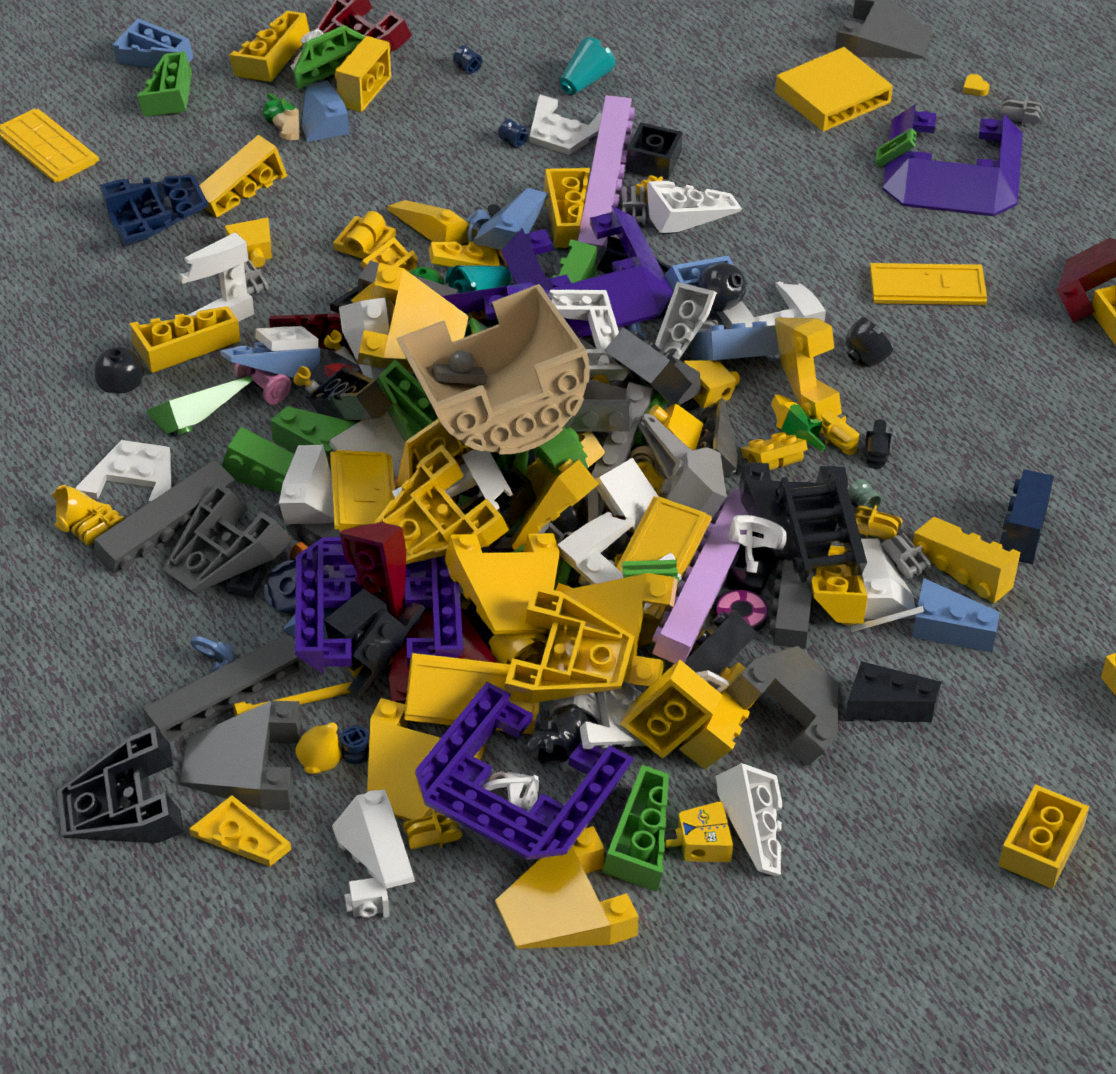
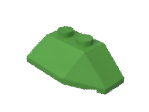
[293,26,366,89]

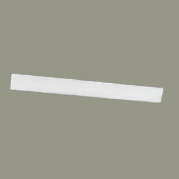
[851,606,923,632]

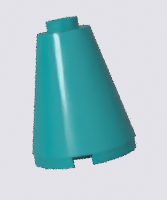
[559,37,616,95]
[445,265,512,293]

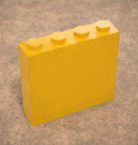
[775,47,893,132]

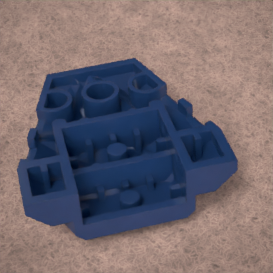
[99,175,208,247]

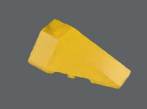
[387,200,478,244]
[811,546,868,625]

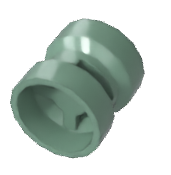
[848,479,882,509]

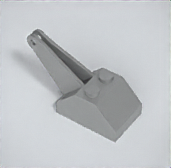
[638,414,727,518]

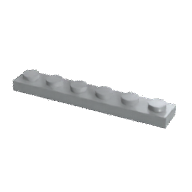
[583,382,654,515]

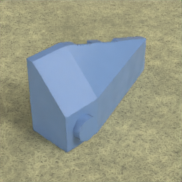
[301,81,349,142]
[474,188,549,250]
[220,342,320,378]

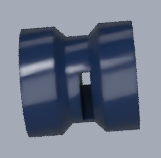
[453,45,483,74]
[498,119,529,148]
[340,726,369,764]

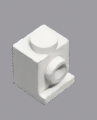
[345,878,390,918]

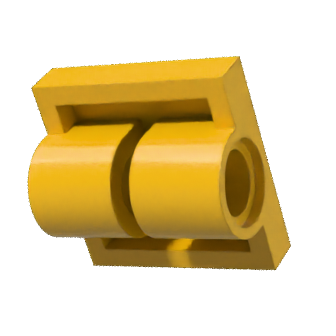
[333,211,396,259]
[741,432,808,471]

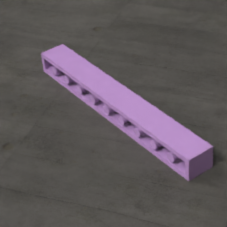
[578,95,635,255]
[652,488,749,663]

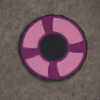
[715,589,768,632]

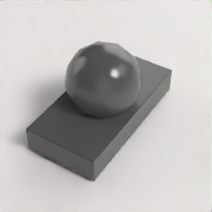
[432,350,488,385]

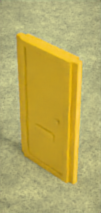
[0,108,99,183]
[870,263,987,305]
[330,450,395,532]
[616,496,712,622]
[404,653,540,734]

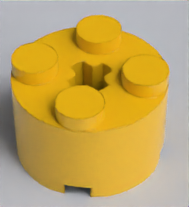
[489,633,548,665]

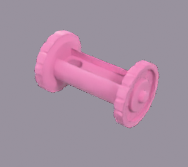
[234,363,292,405]

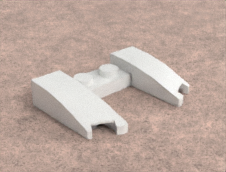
[178,233,254,321]
[717,282,826,329]
[548,290,628,381]
[392,449,513,510]
[558,512,682,611]

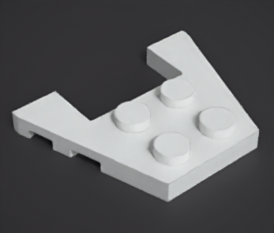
[530,95,602,155]
[76,440,172,503]
[580,682,646,749]

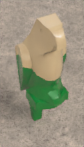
[263,93,299,140]

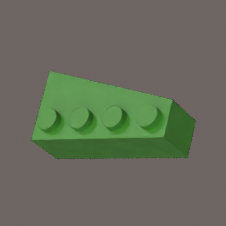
[602,765,669,891]

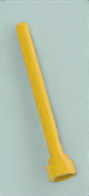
[233,681,353,716]

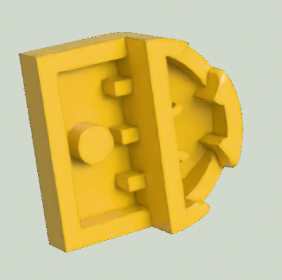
[360,237,418,271]

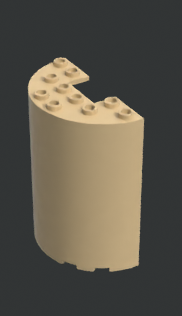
[396,284,590,454]

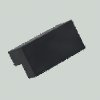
[728,531,777,596]

